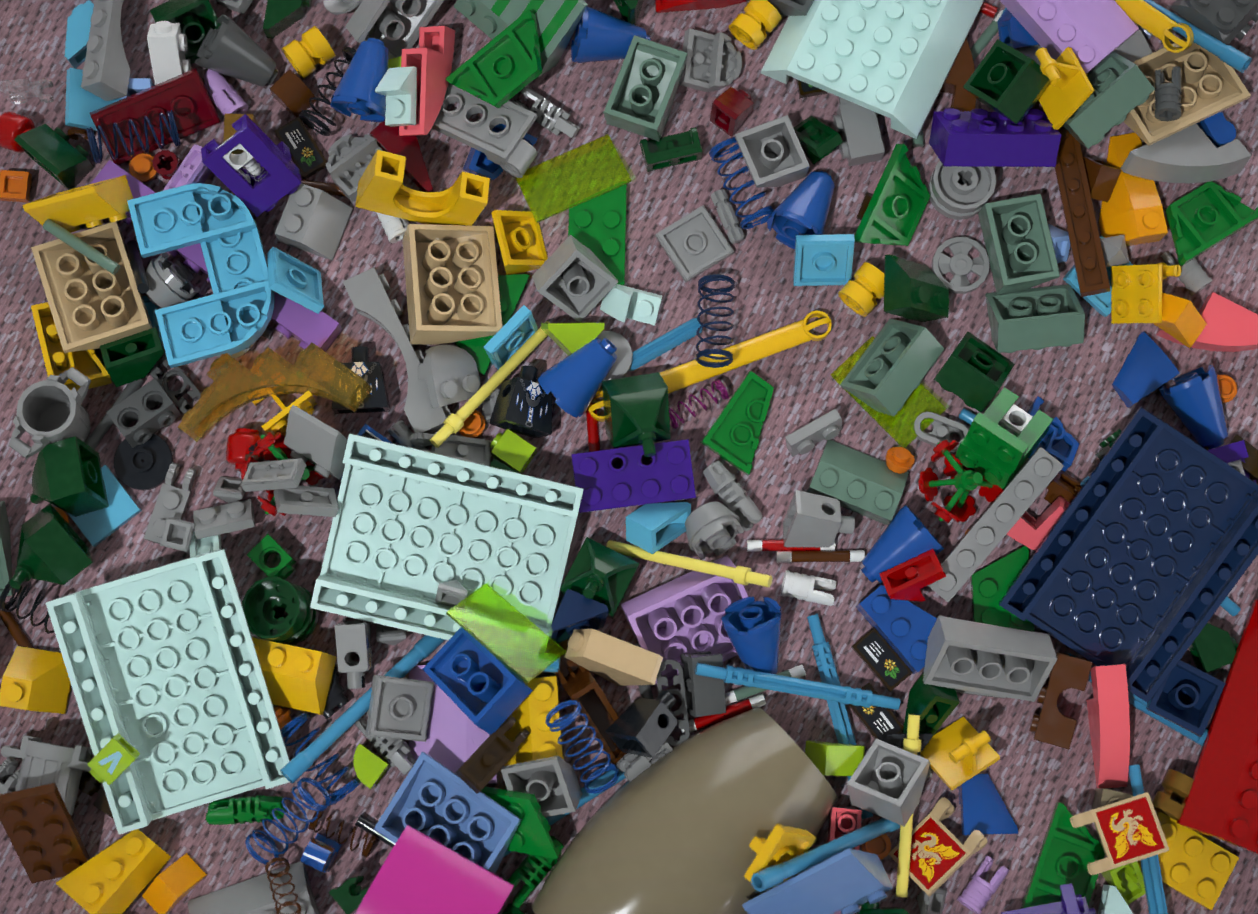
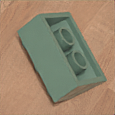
[1062,51,1155,149]
[978,194,1060,295]
[985,284,1085,353]
[840,318,944,416]
[807,440,909,525]

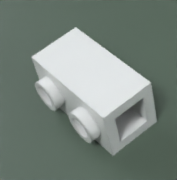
[147,21,191,85]

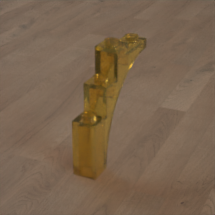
[178,342,372,442]

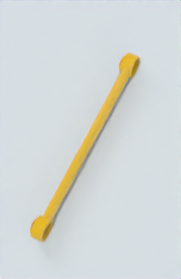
[1114,0,1194,53]
[588,310,832,422]

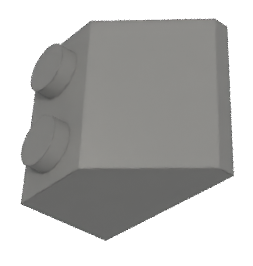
[734,115,810,187]
[275,183,353,261]
[532,235,618,323]
[284,405,348,480]
[847,739,930,827]
[500,756,582,817]

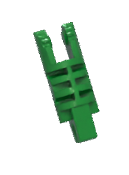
[205,795,285,825]
[507,835,564,908]

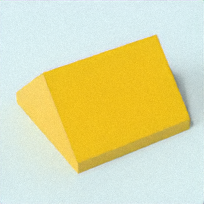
[491,210,548,275]

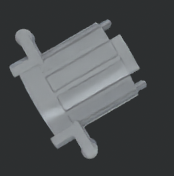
[9,367,91,459]
[1,735,92,815]

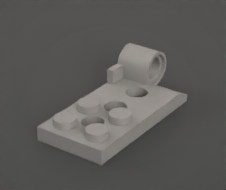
[432,83,538,178]

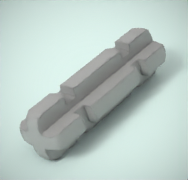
[711,189,745,244]

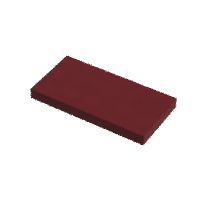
[90,68,221,165]

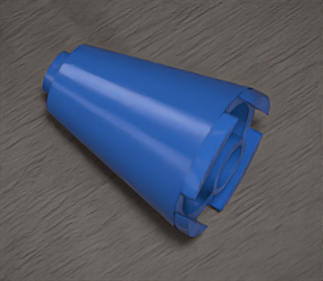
[571,6,650,63]
[330,38,389,122]
[767,171,835,249]
[538,338,617,418]
[1159,365,1228,449]
[861,505,944,584]
[721,597,782,674]

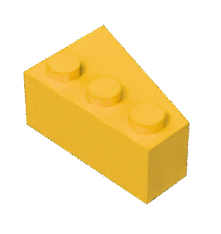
[31,302,112,391]
[56,829,171,914]

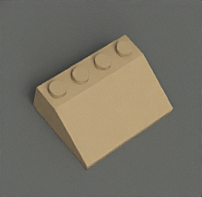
[1123,38,1251,146]
[31,221,153,353]
[402,224,503,345]

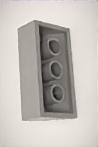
[345,0,444,59]
[923,616,1057,702]
[188,862,320,914]

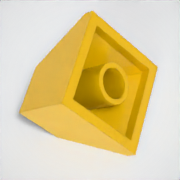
[0,646,71,714]

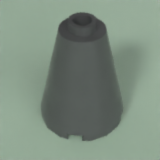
[195,14,278,87]

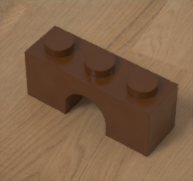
[1029,652,1092,749]

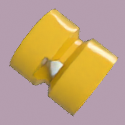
[729,0,782,50]
[282,26,336,79]
[838,262,884,317]

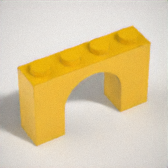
[355,150,490,226]

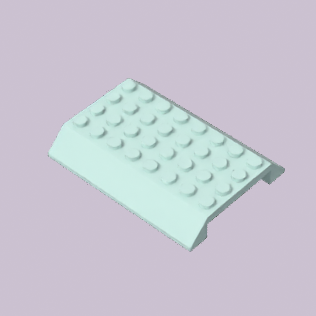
[761,0,984,139]
[310,433,584,654]
[46,549,290,835]

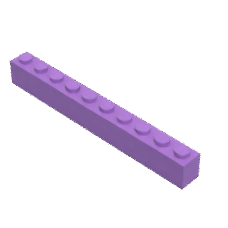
[91,160,343,357]

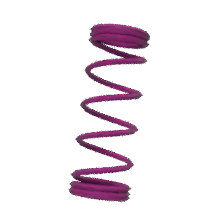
[669,379,729,429]

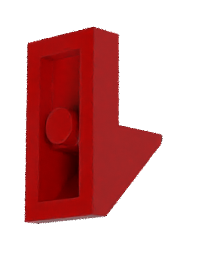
[879,549,946,602]

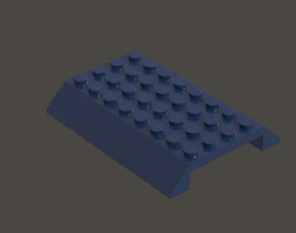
[999,407,1258,703]

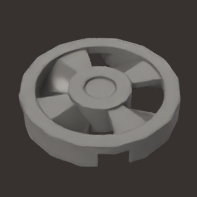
[932,237,989,294]

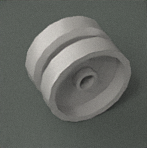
[928,161,996,220]

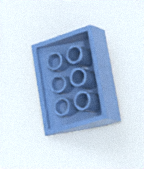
[374,752,521,874]
[742,848,893,914]

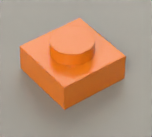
[0,170,32,203]

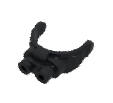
[323,665,349,720]

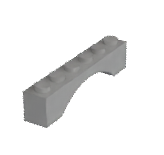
[81,0,131,101]
[343,267,451,434]
[928,447,1064,603]

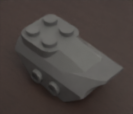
[1171,0,1258,45]

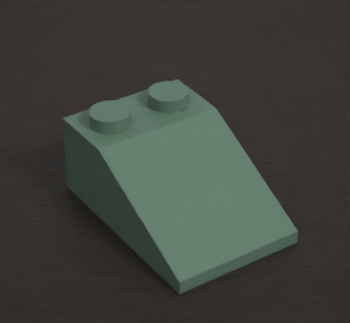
[604,35,688,141]

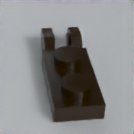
[455,716,530,794]

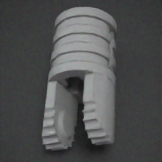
[1161,252,1213,296]
[617,741,673,782]

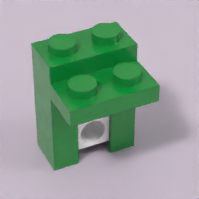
[955,387,1054,489]

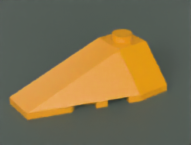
[1098,133,1168,246]

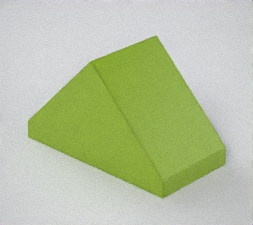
[541,322,605,356]
[805,740,865,776]
[1101,861,1146,905]

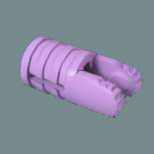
[204,69,249,116]
[957,855,1009,914]

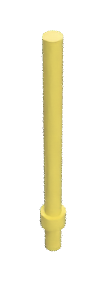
[430,321,550,448]
[606,540,773,587]
[895,714,922,898]

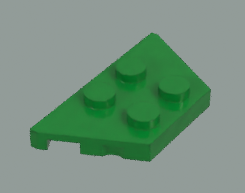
[445,9,542,108]
[854,144,930,246]
[1165,181,1258,266]
[568,182,627,286]
[454,274,530,376]
[970,546,1035,632]
[481,786,562,859]
[1021,802,1105,909]

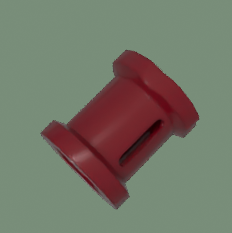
[153,150,182,180]

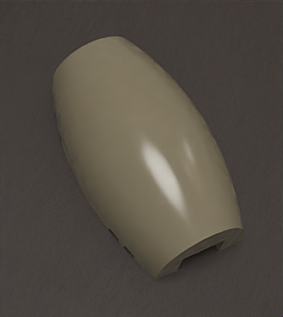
[531,707,837,914]

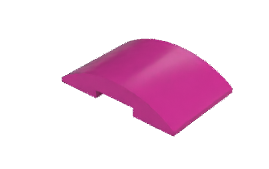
[355,825,515,914]

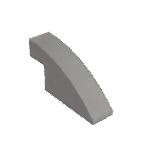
[1121,123,1252,183]

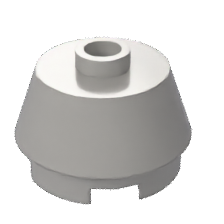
[145,253,200,308]
[685,501,744,559]

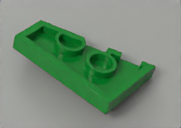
[700,371,774,475]

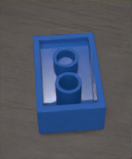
[422,625,533,735]

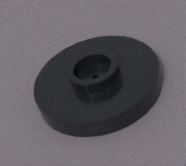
[114,434,173,491]

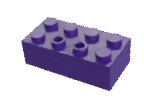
[929,108,1061,167]
[571,439,696,513]

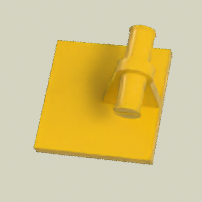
[1035,47,1094,130]
[1111,263,1182,324]
[248,372,317,436]
[920,717,1000,791]

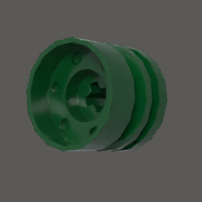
[242,577,319,645]

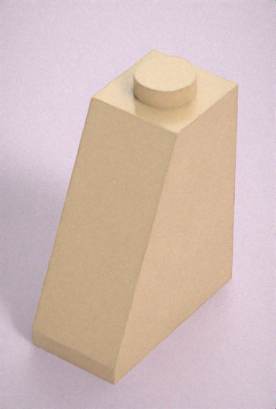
[565,629,663,686]

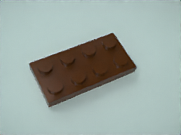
[0,783,90,884]

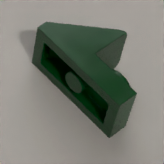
[794,116,843,165]

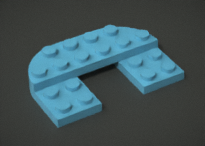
[127,183,275,368]

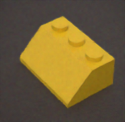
[23,175,133,233]
[252,637,337,715]
[501,676,564,766]

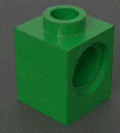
[247,534,296,580]

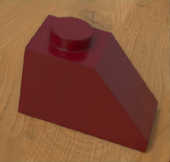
[710,87,754,137]

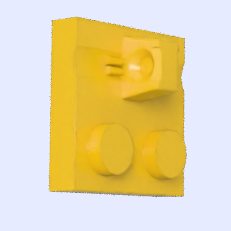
[744,824,816,887]

